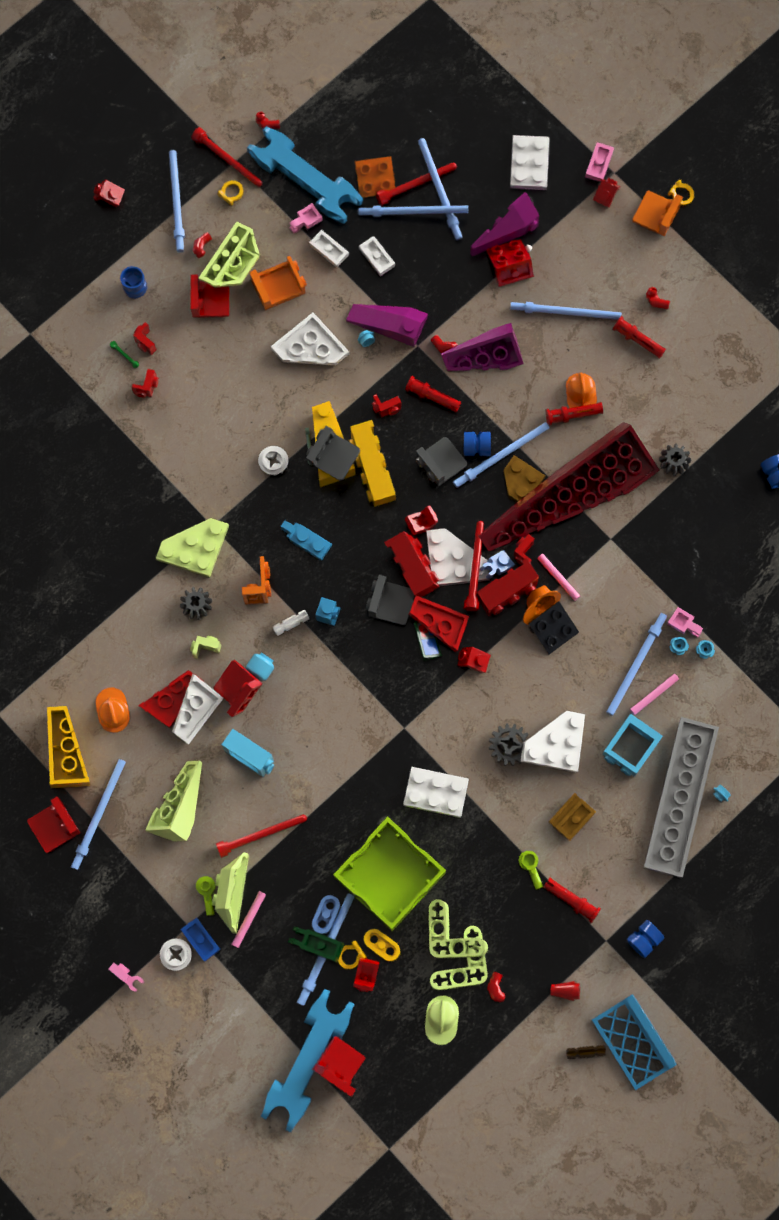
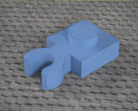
[480,550,515,579]

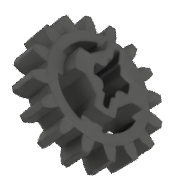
[489,723,529,766]

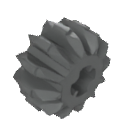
[659,443,692,476]
[180,587,212,620]

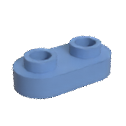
[312,895,340,934]

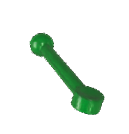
[110,341,139,368]

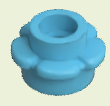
[358,330,375,347]
[670,637,689,655]
[696,640,715,659]
[713,784,731,802]

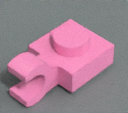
[290,203,323,233]
[667,607,703,638]
[109,963,144,992]

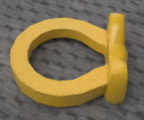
[667,179,694,206]
[217,180,243,206]
[338,941,367,969]

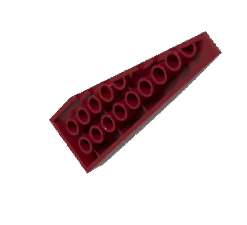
[478,422,660,551]

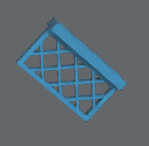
[592,994,677,1090]

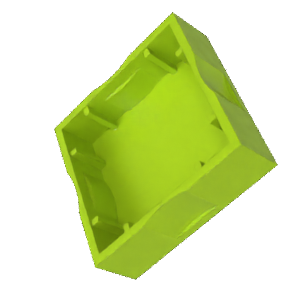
[334,817,446,931]

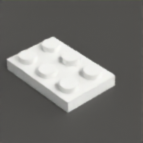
[510,135,549,190]
[403,767,469,818]

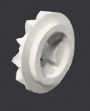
[258,446,288,476]
[160,938,192,971]

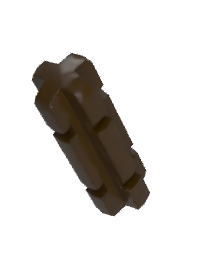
[566,1045,606,1059]

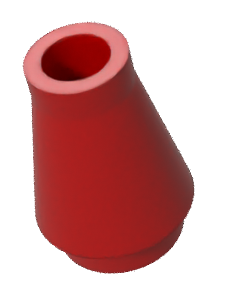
[551,981,580,1001]

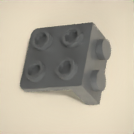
[306,426,360,481]
[415,437,467,487]
[366,575,415,625]

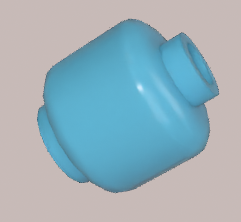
[246,652,274,681]

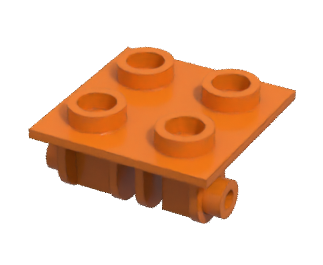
[355,156,395,198]

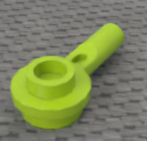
[519,851,543,890]
[196,876,216,916]

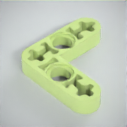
[429,899,488,958]
[430,926,488,990]

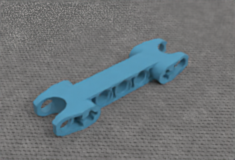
[247,127,363,224]
[261,989,355,1132]

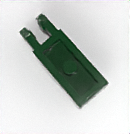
[288,926,344,963]

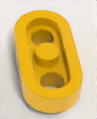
[364,929,400,962]

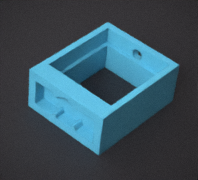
[602,714,663,777]
[222,729,275,777]

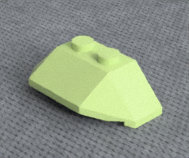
[199,222,260,287]
[212,853,249,934]

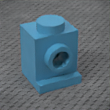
[316,597,341,626]

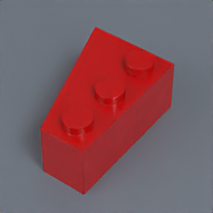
[384,531,439,597]
[476,558,539,616]

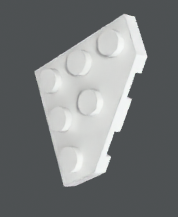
[271,313,349,366]
[426,528,490,586]
[521,711,585,772]

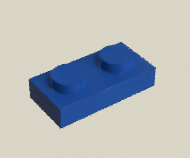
[181,917,221,962]

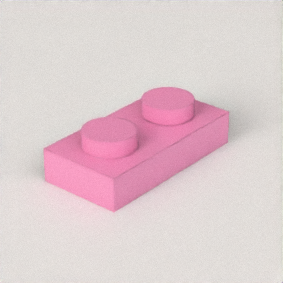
[585,142,614,182]

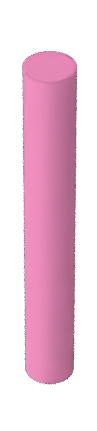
[537,554,580,601]
[630,674,679,715]
[231,891,266,948]

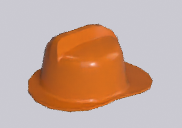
[566,372,597,413]
[523,585,561,625]
[96,687,130,733]

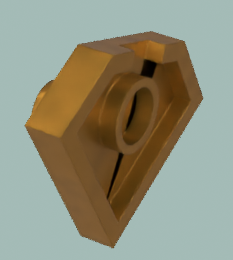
[503,455,545,502]

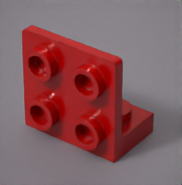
[486,240,534,287]
[191,274,230,318]
[213,660,263,717]
[27,797,80,853]
[312,1036,365,1097]

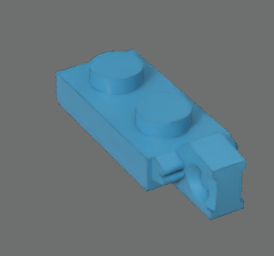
[281,520,332,561]

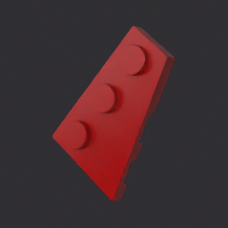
[408,595,469,652]
[138,670,205,728]

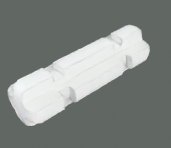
[273,610,309,636]

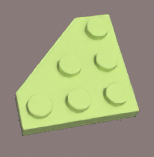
[156,518,229,578]

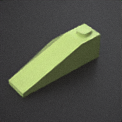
[145,761,202,841]

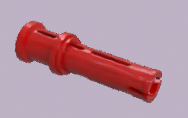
[612,316,666,359]
[405,376,461,412]
[545,402,603,426]
[543,877,601,923]

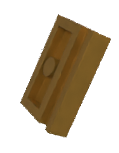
[548,793,596,842]

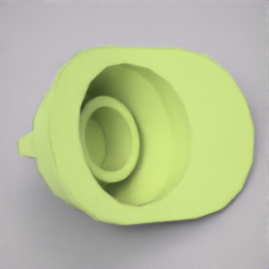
[425,996,459,1045]

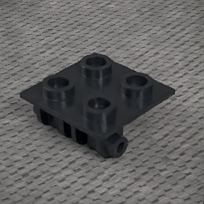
[528,601,579,654]

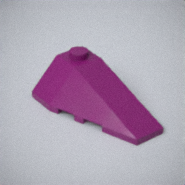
[470,192,539,256]
[346,304,428,347]
[441,323,524,371]

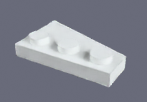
[172,674,223,744]

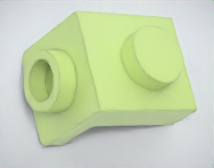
[190,636,221,659]

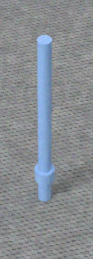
[418,138,463,240]
[169,150,185,252]
[359,206,468,217]
[510,302,622,320]
[453,422,549,488]
[606,613,667,716]
[71,759,126,870]
[297,893,355,1006]

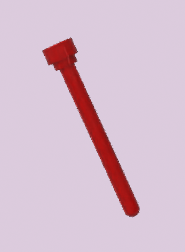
[191,127,262,187]
[375,163,457,206]
[464,521,484,611]
[216,814,307,858]

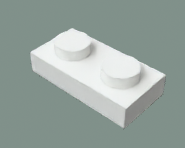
[309,230,349,268]
[359,236,395,276]

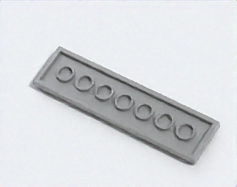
[643,717,719,878]

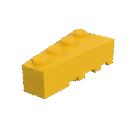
[312,401,356,487]
[349,420,396,507]
[47,706,90,788]

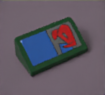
[414,622,442,661]

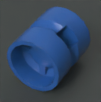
[120,266,147,299]
[464,432,491,456]
[760,454,779,489]
[627,920,665,958]

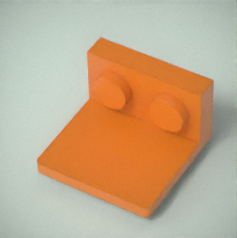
[632,190,683,236]
[242,556,271,605]

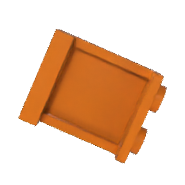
[249,256,307,310]

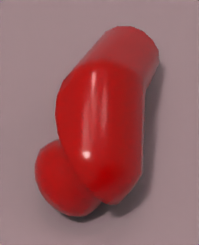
[255,112,280,129]
[193,232,212,258]
[646,287,670,310]
[431,335,458,353]
[487,971,505,1002]

